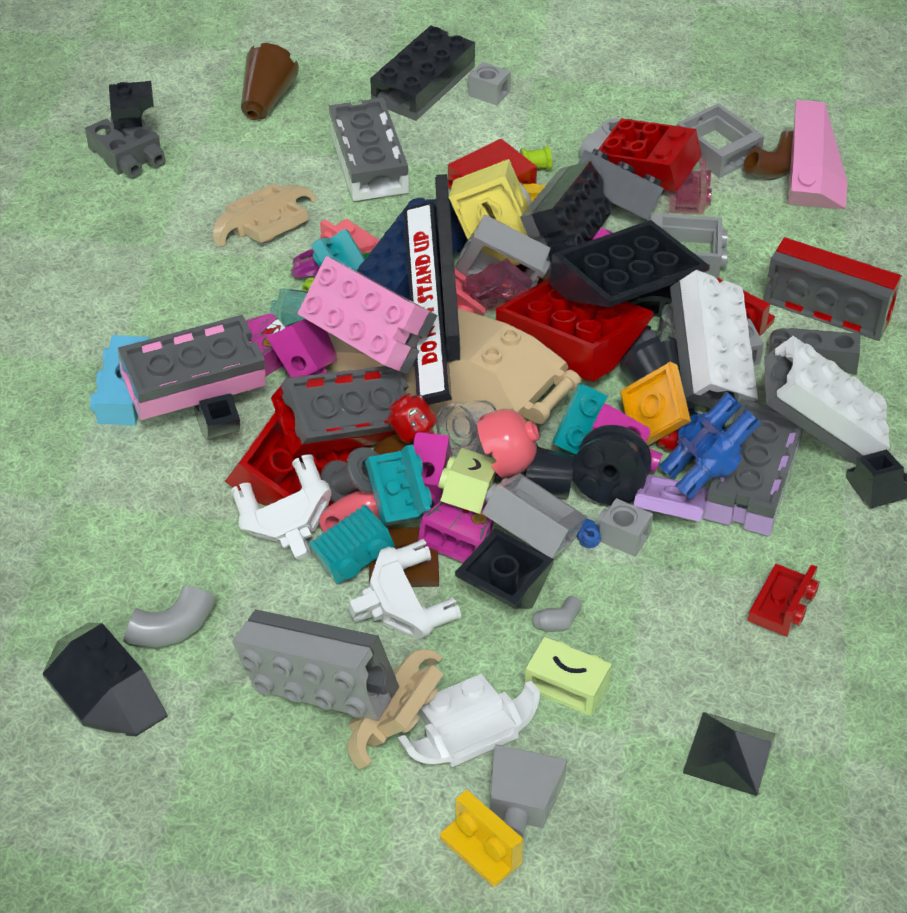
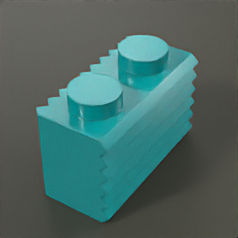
[309,505,395,585]

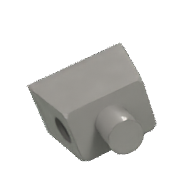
[490,744,567,838]

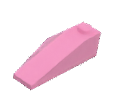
[787,100,848,209]

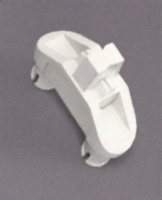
[230,455,331,562]
[348,539,461,639]

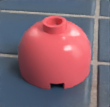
[477,409,540,479]

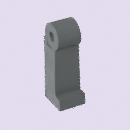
[768,328,861,375]

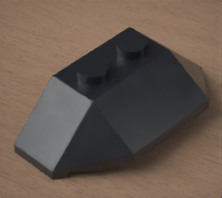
[42,622,168,737]

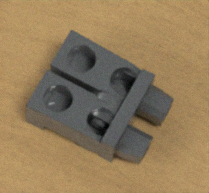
[85,117,165,179]

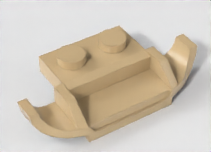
[213,183,317,247]
[347,649,443,769]

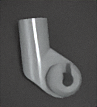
[532,596,582,632]

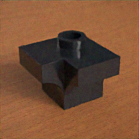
[109,81,154,129]
[846,449,907,508]

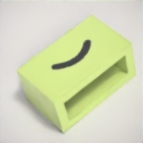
[438,448,497,514]
[525,637,612,716]

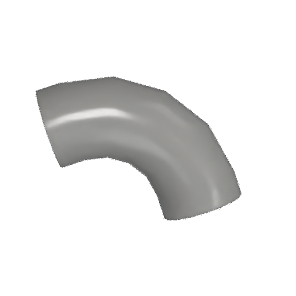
[123,586,216,648]

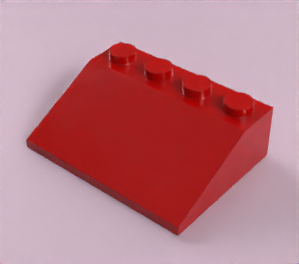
[496,278,653,382]
[225,375,372,525]

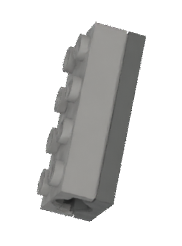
[232,609,399,720]

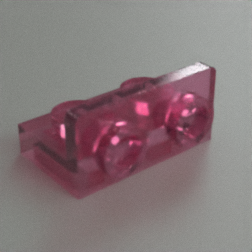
[669,159,712,215]
[461,258,533,309]

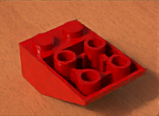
[598,118,702,192]

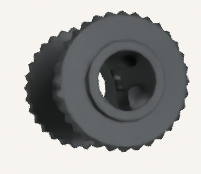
[320,447,379,503]

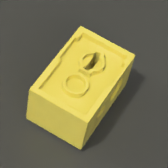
[449,159,529,267]

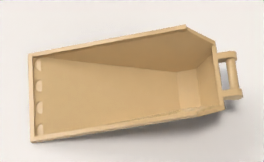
[325,308,581,446]

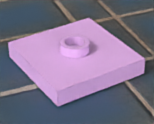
[633,474,709,522]

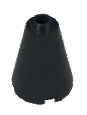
[619,336,695,417]

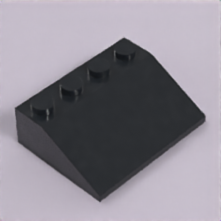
[549,220,710,307]

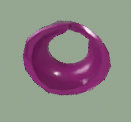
[291,248,320,278]

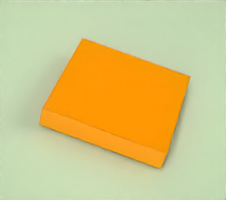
[620,362,691,445]

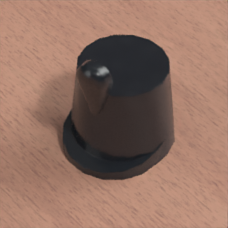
[524,443,575,498]

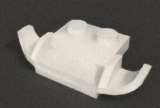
[398,674,540,767]

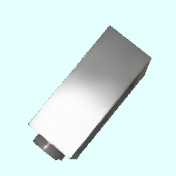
[677,103,764,178]
[651,213,728,278]
[455,214,550,299]
[482,473,587,558]

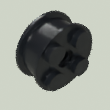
[572,425,652,505]

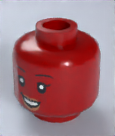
[387,393,437,443]

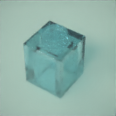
[270,288,308,326]

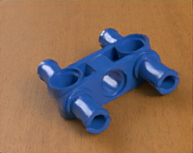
[658,392,762,500]

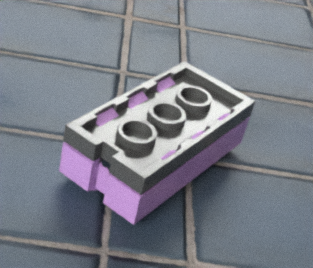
[704,399,803,536]

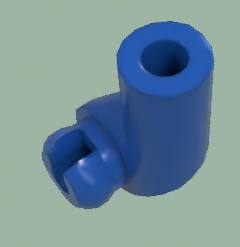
[576,519,601,548]

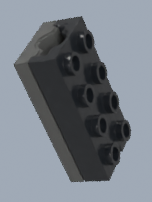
[370,25,475,121]
[520,160,611,270]

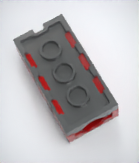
[764,237,902,341]
[271,366,409,457]

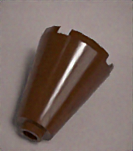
[241,43,299,120]

